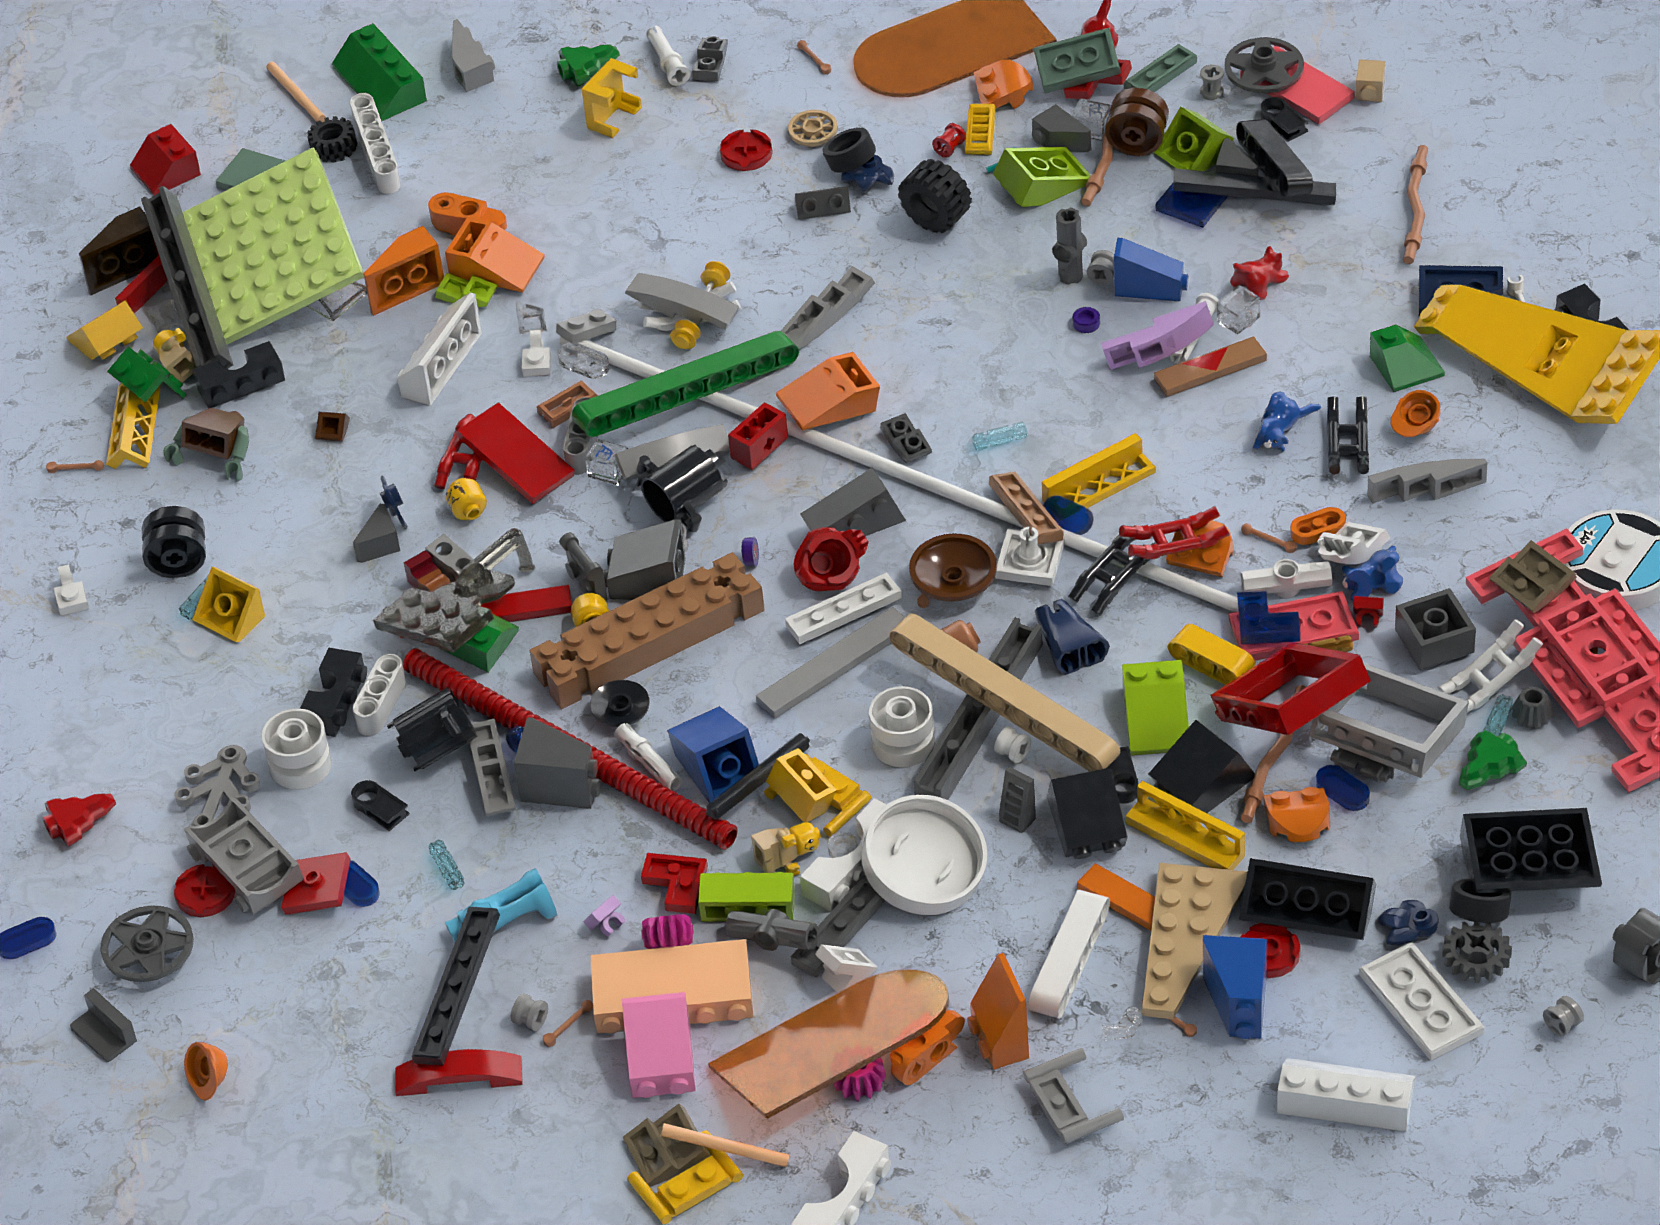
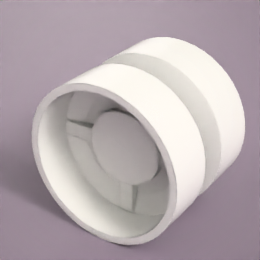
[869,686,935,768]
[262,709,332,789]

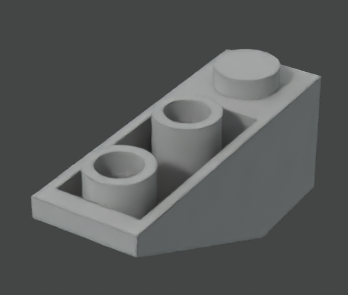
[452,19,495,92]

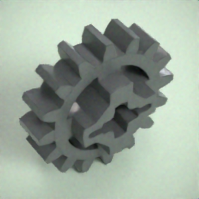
[1442,921,1512,983]

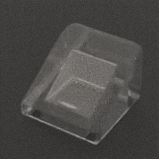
[516,302,547,334]

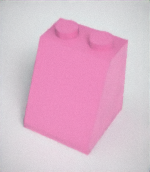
[622,992,696,1098]

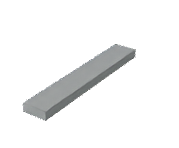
[756,607,905,719]

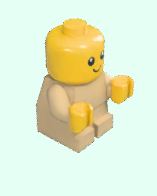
[153,328,197,382]
[751,822,821,876]

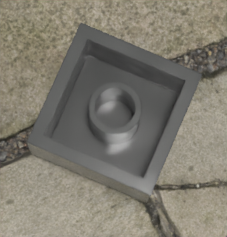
[1395,588,1476,670]

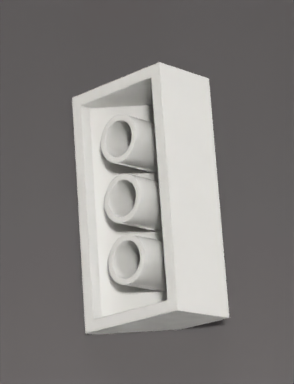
[397,292,482,406]
[1277,1058,1415,1132]

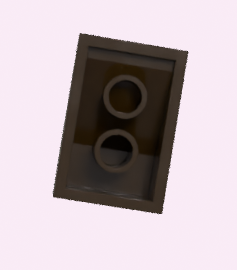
[78,206,159,295]

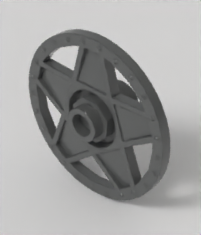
[1225,37,1304,93]
[101,905,194,982]

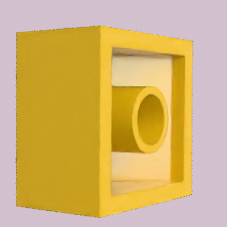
[66,301,143,360]

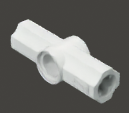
[1241,559,1332,598]

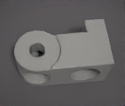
[425,534,480,588]

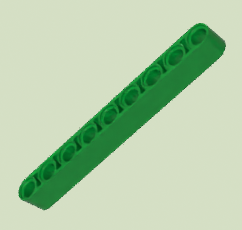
[571,331,799,437]

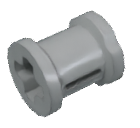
[1200,64,1224,100]

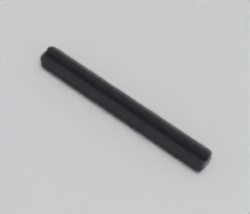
[706,733,810,820]

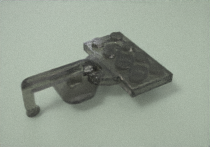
[373,528,535,652]

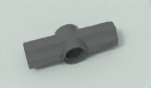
[1052,207,1087,285]
[725,909,819,951]

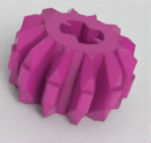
[641,914,694,949]
[831,1046,886,1102]

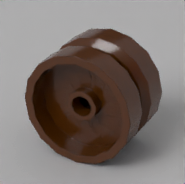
[1105,87,1169,157]

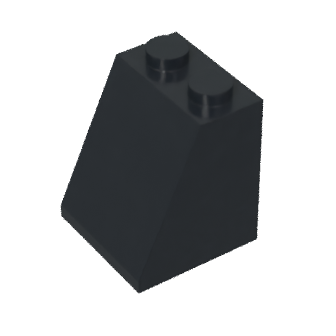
[1148,720,1255,813]
[1047,768,1128,859]

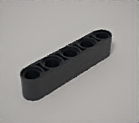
[1236,119,1313,197]

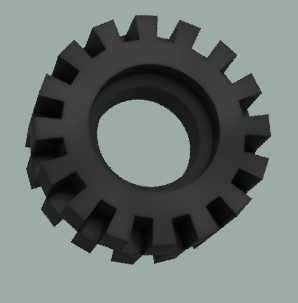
[307,116,358,163]

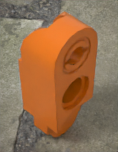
[428,192,507,236]
[890,1010,965,1086]

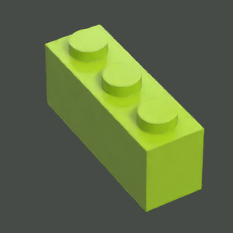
[698,872,795,922]

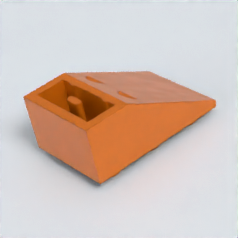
[445,217,545,293]
[776,352,880,430]

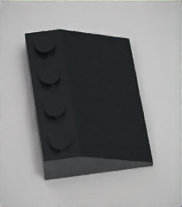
[1460,808,1602,893]

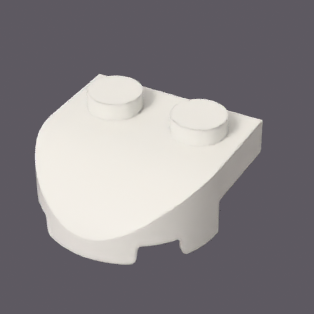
[1317,522,1390,564]

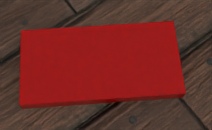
[456,402,575,504]

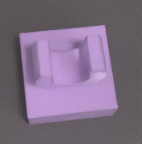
[583,895,625,936]

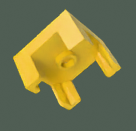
[582,58,642,138]

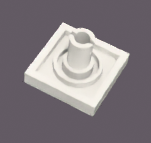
[996,527,1064,586]

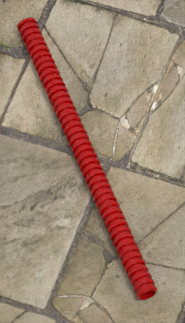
[403,648,738,849]

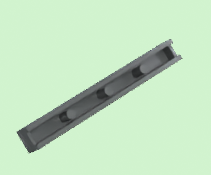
[141,186,234,369]
[913,617,1043,800]

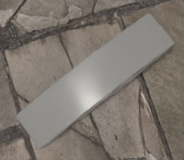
[781,266,875,349]
[625,273,739,330]
[614,424,730,481]
[1367,459,1488,503]
[469,719,516,816]

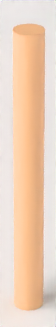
[266,62,326,122]
[660,1123,789,1167]

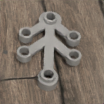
[174,745,260,826]

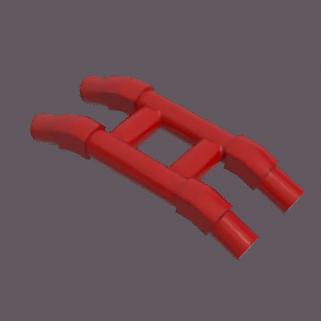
[434,414,482,489]
[1119,506,1230,559]

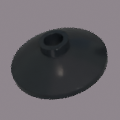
[590,680,650,727]

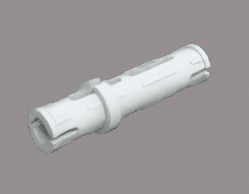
[614,723,683,791]

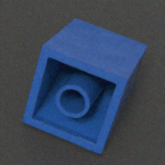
[667,706,759,803]
[1203,935,1267,1039]

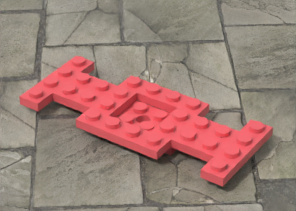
[1466,528,1660,793]

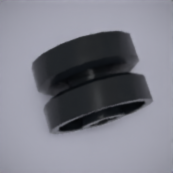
[141,506,206,578]

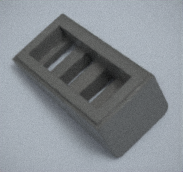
[999,767,1036,833]

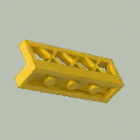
[106,383,161,469]
[1042,433,1156,521]
[1125,781,1245,870]

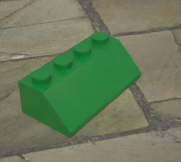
[332,23,427,121]

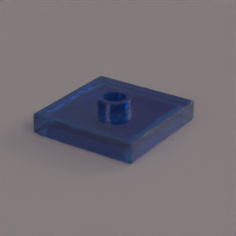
[1155,183,1228,228]

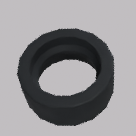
[822,127,876,173]
[1449,878,1512,923]

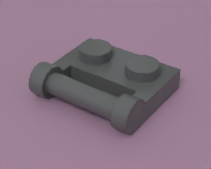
[559,532,607,600]

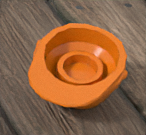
[1390,390,1441,438]
[184,1042,228,1101]

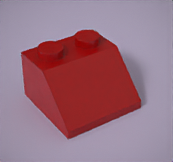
[130,124,201,196]

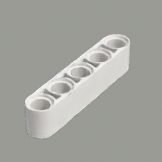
[350,93,401,194]
[1028,890,1110,1019]

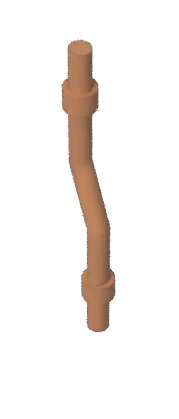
[1081,133,1113,206]
[1403,145,1428,264]
[1241,685,1306,823]

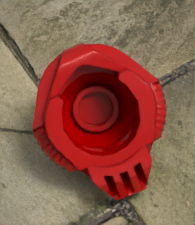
[793,527,869,591]

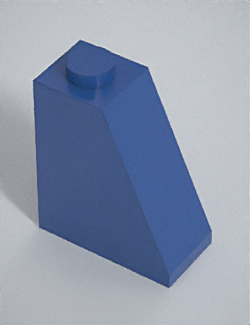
[1114,237,1189,301]

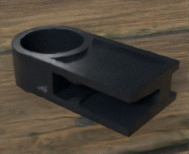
[1261,97,1308,142]
[1107,746,1139,804]
[351,780,410,832]

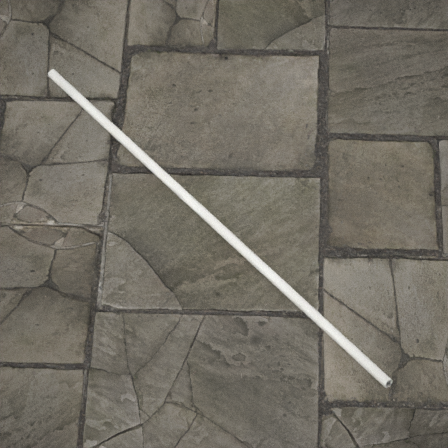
[559,336,1247,612]

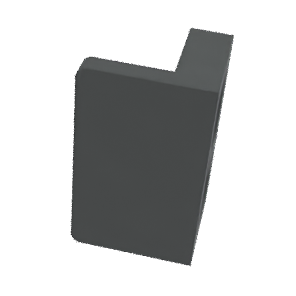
[70,988,137,1062]

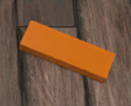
[1077,863,1155,931]

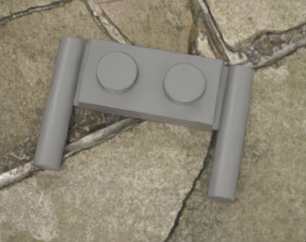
[1023,1048,1124,1144]

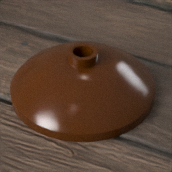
[909,533,997,602]

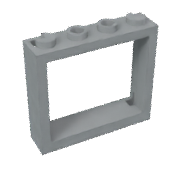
[1310,663,1469,778]

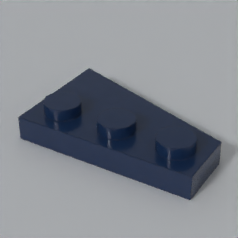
[1419,265,1503,316]

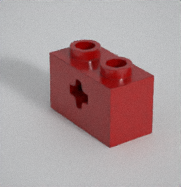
[728,402,788,470]

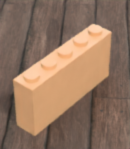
[590,939,754,1034]

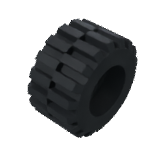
[898,159,972,233]

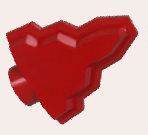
[42,793,116,846]

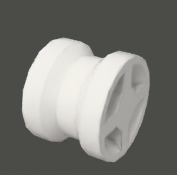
[994,726,1031,763]

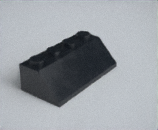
[1239,858,1377,940]

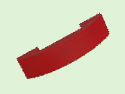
[395,1049,523,1096]

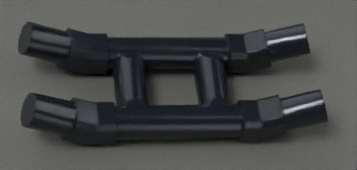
[1327,396,1369,475]
[1068,535,1156,616]

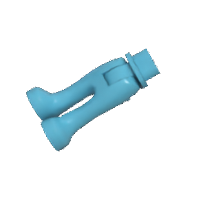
[445,868,557,942]

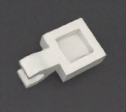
[522,330,551,377]
[54,564,89,616]

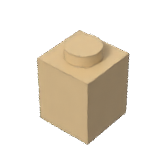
[1356,59,1386,102]

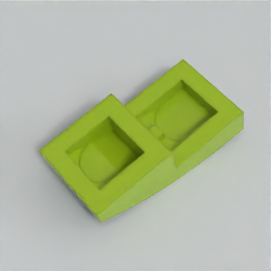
[435,273,498,307]

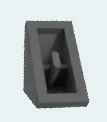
[1216,138,1258,176]
[353,503,400,563]

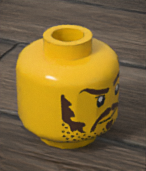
[445,478,487,520]

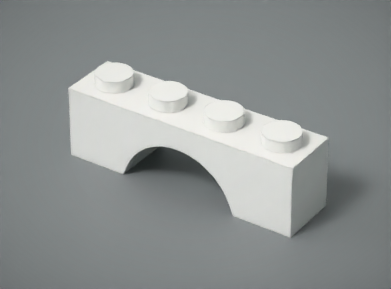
[800,798,886,912]
[791,1131,891,1225]

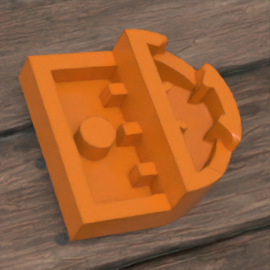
[973,60,1033,109]
[1166,520,1234,577]
[1263,787,1331,842]

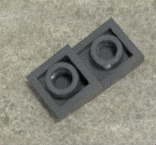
[692,36,728,81]
[880,413,932,463]

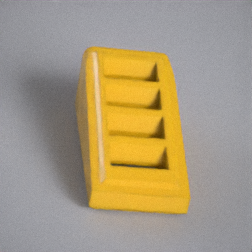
[965,104,996,155]

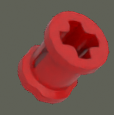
[932,123,966,158]

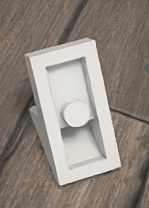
[815,944,878,994]

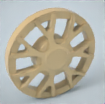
[788,110,838,147]

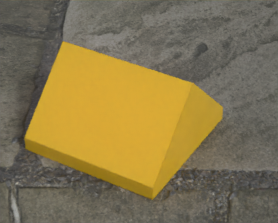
[192,566,265,642]

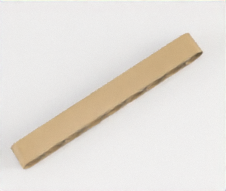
[889,613,1121,772]

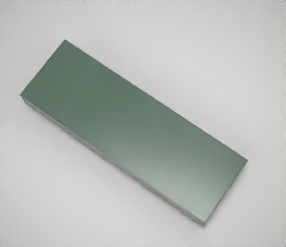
[1124,44,1197,92]

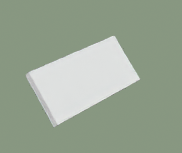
[1359,942,1485,1061]

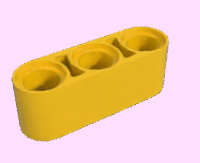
[1167,624,1255,685]

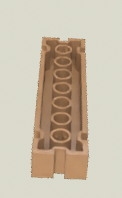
[529,552,765,710]

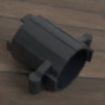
[636,444,728,532]
[387,687,478,772]

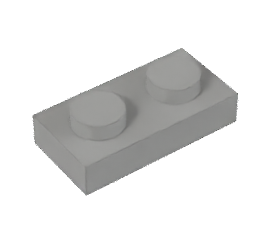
[556,309,617,344]

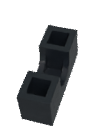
[1555,283,1629,330]
[192,341,285,408]
[300,647,367,737]

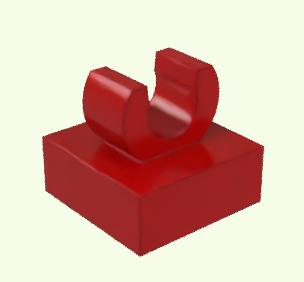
[1353,596,1384,628]

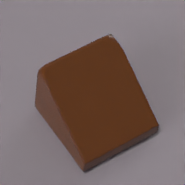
[315,412,350,441]

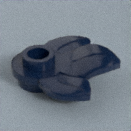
[841,154,894,192]
[380,475,408,528]
[1377,900,1439,945]

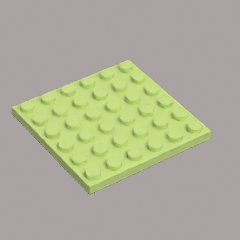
[182,147,364,345]

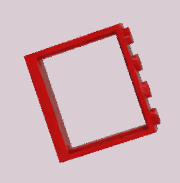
[1210,642,1371,735]

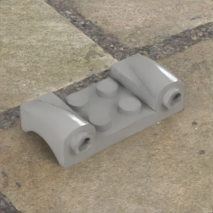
[184,797,303,915]

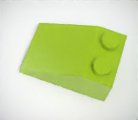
[993,147,1090,207]
[1122,660,1189,756]

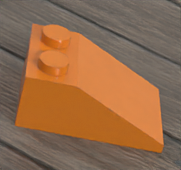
[363,226,444,316]
[967,953,1029,1070]

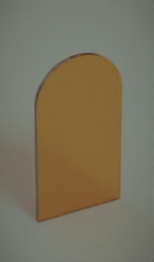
[853,0,1057,97]
[708,969,949,1119]

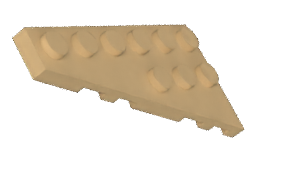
[1142,863,1247,1019]

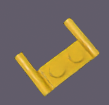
[764,754,872,837]
[627,1130,744,1224]

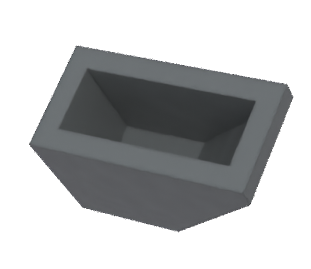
[1032,104,1092,152]

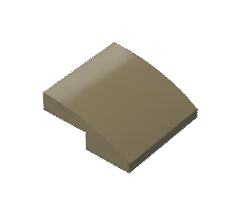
[1489,540,1577,613]
[623,1104,710,1186]

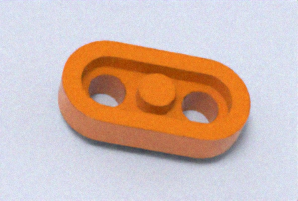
[1290,507,1346,545]

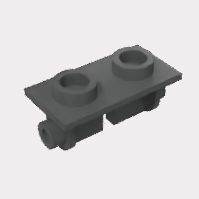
[794,186,851,219]
[1330,747,1395,783]

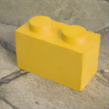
[766,748,837,822]

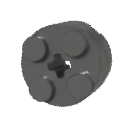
[1612,908,1660,984]

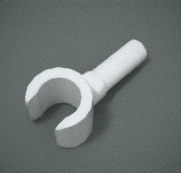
[1507,275,1525,302]

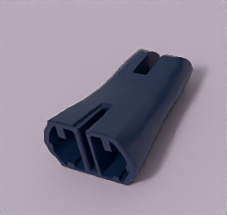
[1035,598,1110,675]

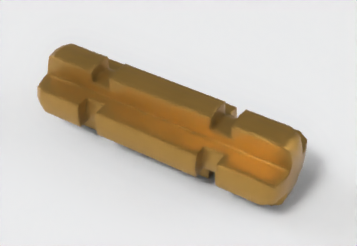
[1304,635,1353,652]

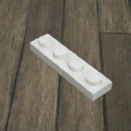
[785,572,902,644]

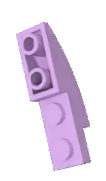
[1101,301,1214,370]

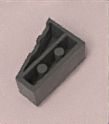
[800,467,906,536]

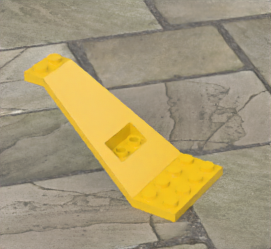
[1414,285,1660,424]

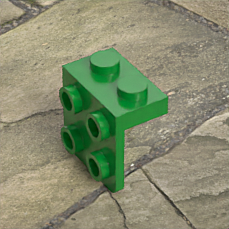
[107,346,187,402]

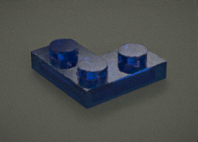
[1237,591,1301,644]

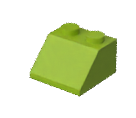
[1154,106,1234,171]

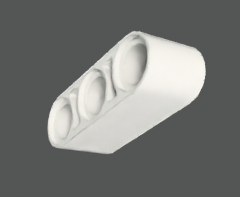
[353,654,406,736]

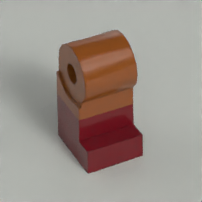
[404,550,455,605]

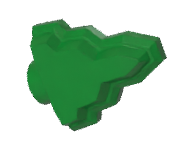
[556,44,620,87]
[1459,730,1527,790]

